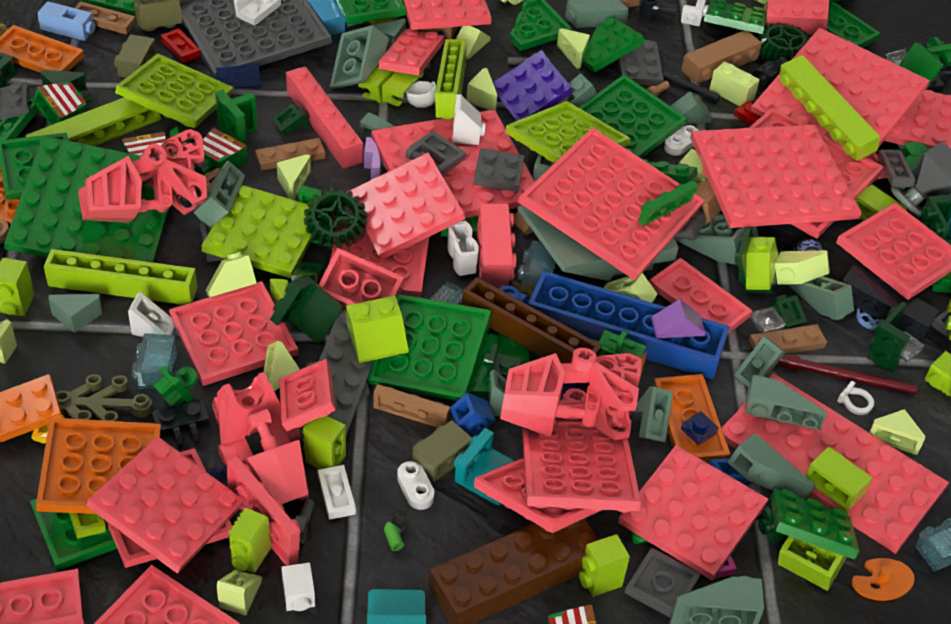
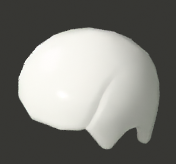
[406,81,436,108]

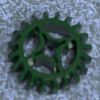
[758,23,810,62]
[304,187,367,250]

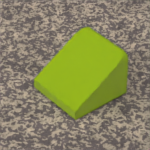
[270,278,289,304]

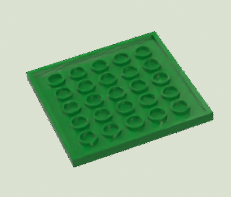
[4,136,169,263]

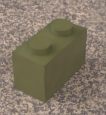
[134,0,182,31]
[114,34,156,78]
[412,420,472,483]

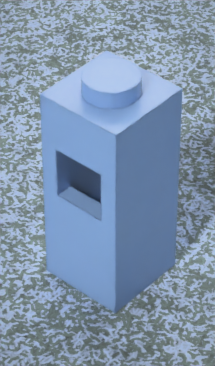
[37,1,95,41]

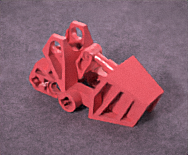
[78,129,207,223]
[500,348,642,440]
[212,372,309,505]

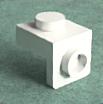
[681,0,709,26]

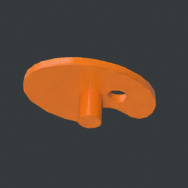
[851,558,914,601]

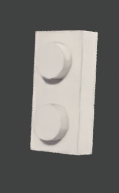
[318,465,356,520]

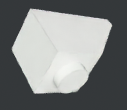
[452,94,485,145]

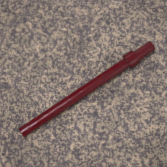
[777,354,917,395]

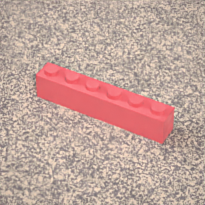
[286,66,363,169]

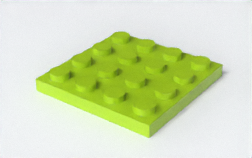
[115,53,234,129]
[505,101,630,163]
[202,185,322,278]

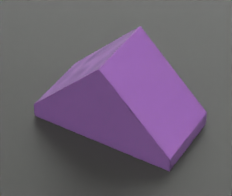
[651,299,705,338]

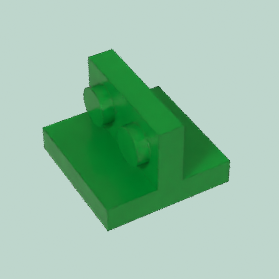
[215,90,258,145]

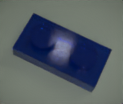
[216,64,261,88]

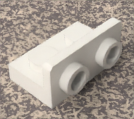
[234,0,281,26]

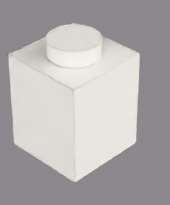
[281,563,315,611]

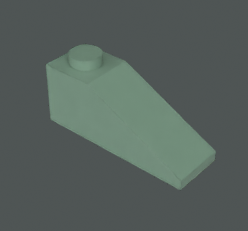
[193,161,245,228]
[787,276,854,320]

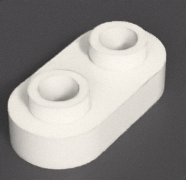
[664,125,699,156]
[397,461,434,510]

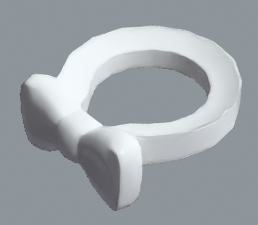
[837,381,874,415]

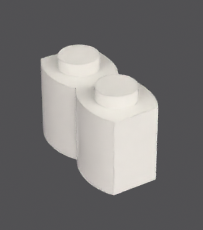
[447,221,479,276]

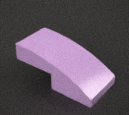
[364,137,380,180]

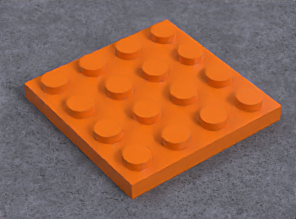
[36,418,161,514]

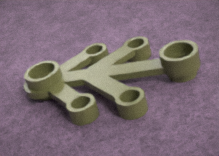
[56,374,153,421]

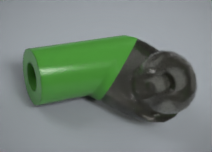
[384,510,409,551]

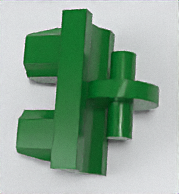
[924,37,951,67]
[598,330,646,359]
[153,365,198,407]

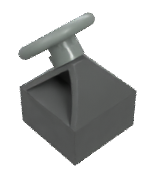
[891,141,951,218]

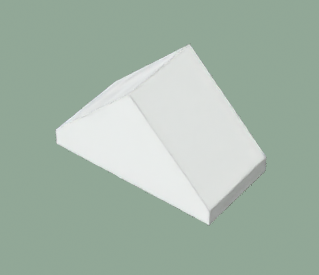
[128,292,175,342]

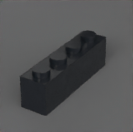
[842,264,939,342]

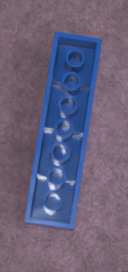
[528,271,730,380]

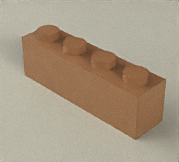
[681,30,762,84]

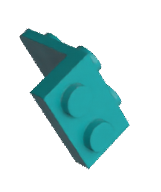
[454,428,515,505]
[367,589,426,624]

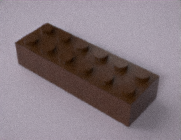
[429,519,599,624]

